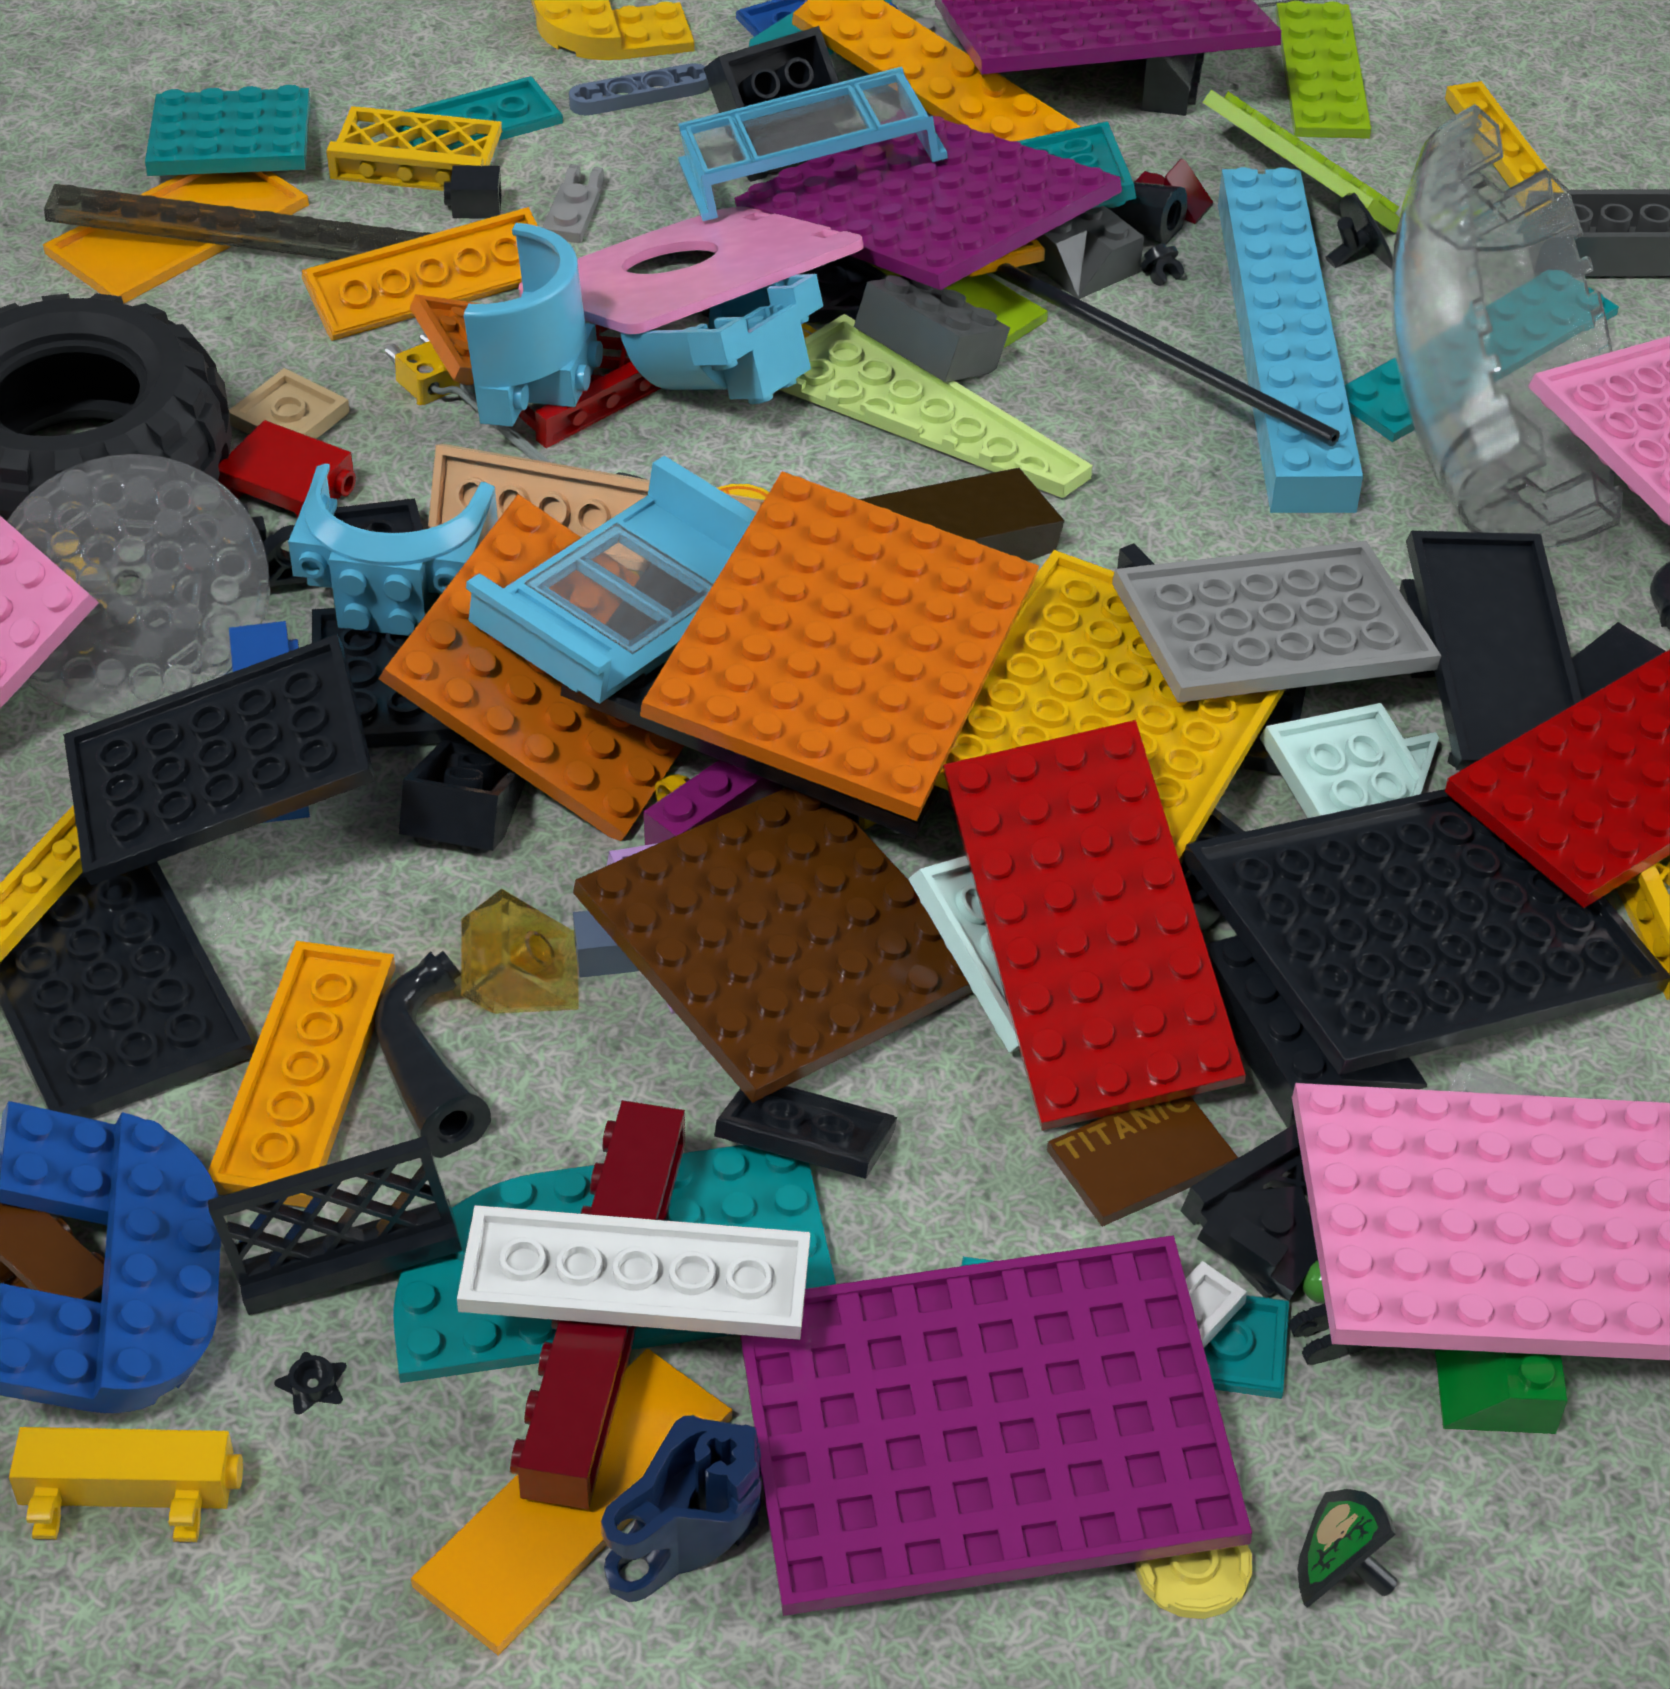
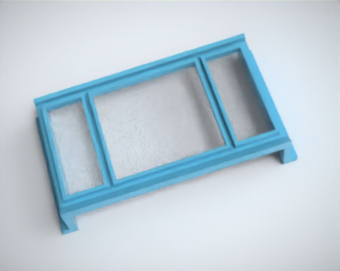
[678,66,948,221]

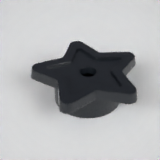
[274,1352,347,1415]

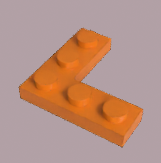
[410,294,480,385]

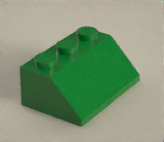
[1435,1349,1568,1434]

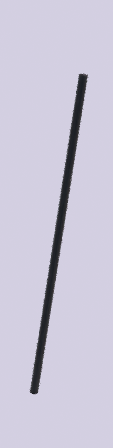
[992,263,1340,446]

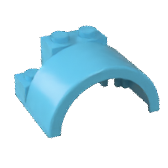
[464,223,603,427]
[620,274,823,404]

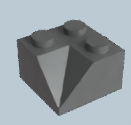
[1033,206,1144,299]

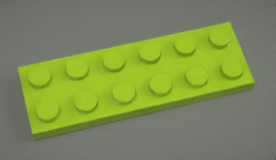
[1275,1,1371,139]
[1202,89,1408,234]

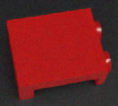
[217,420,356,518]

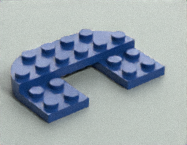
[0,1101,221,1413]

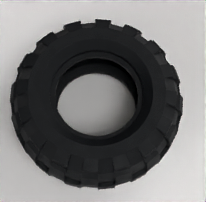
[0,293,233,565]

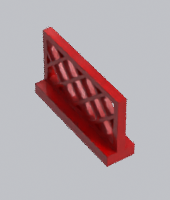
[519,322,661,449]

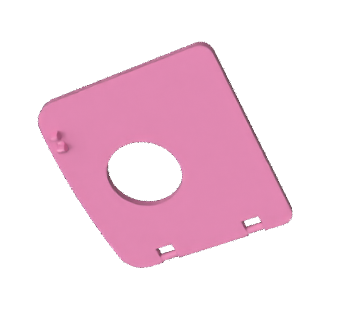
[518,206,864,334]

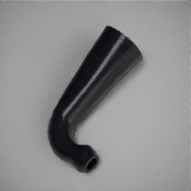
[1107,182,1187,244]
[375,951,491,1158]

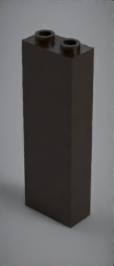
[859,468,1065,561]

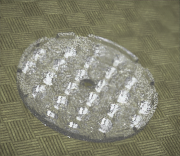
[7,454,270,719]

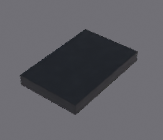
[714,1086,897,1179]

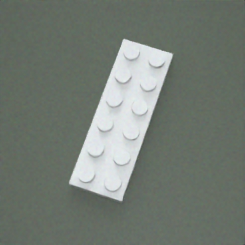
[457,1205,810,1340]

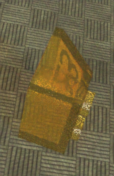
[461,888,578,1014]

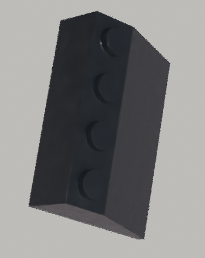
[1205,935,1427,1128]

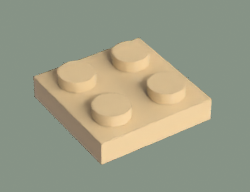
[229,368,350,439]

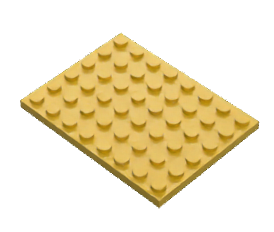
[935,550,1285,864]

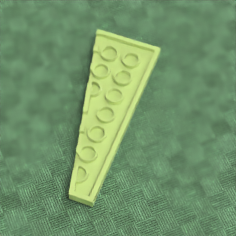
[779,314,1093,498]

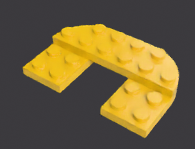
[531,0,695,60]

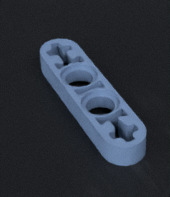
[569,63,710,116]

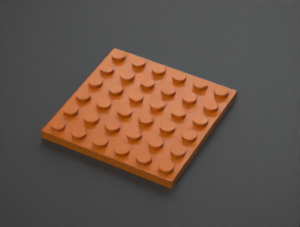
[379,494,684,841]

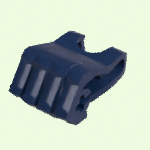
[601,1415,762,1602]

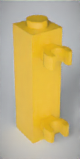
[9,1427,243,1542]

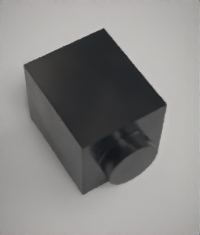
[444,165,502,219]

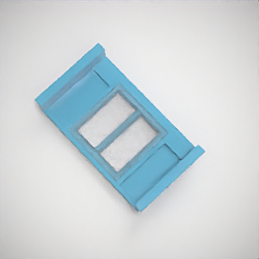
[466,456,757,704]

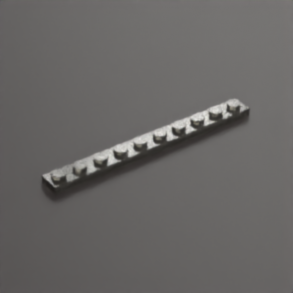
[44,184,433,260]

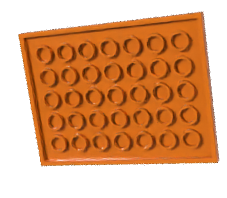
[640,471,1039,821]

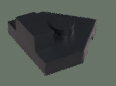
[1197,1186,1318,1301]

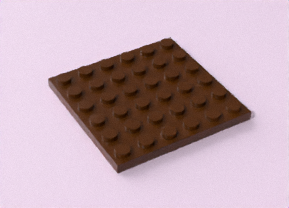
[573,787,973,1103]

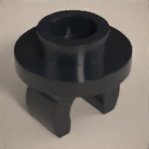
[1140,243,1184,286]

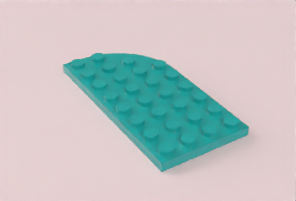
[393,1145,836,1383]

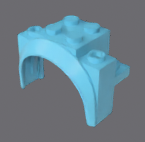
[288,464,498,636]

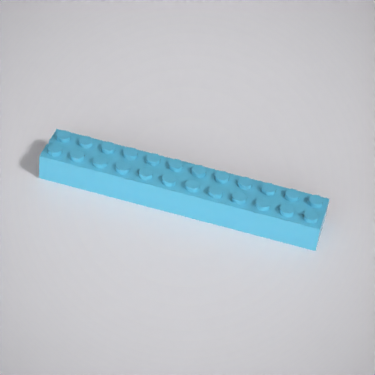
[1218,167,1363,513]

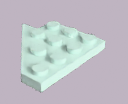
[1260,703,1439,818]
[908,856,1019,1053]

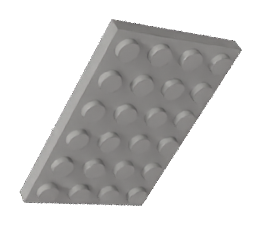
[1112,541,1441,702]

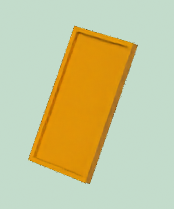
[43,171,309,304]

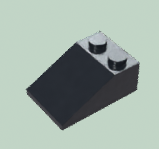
[399,740,526,853]

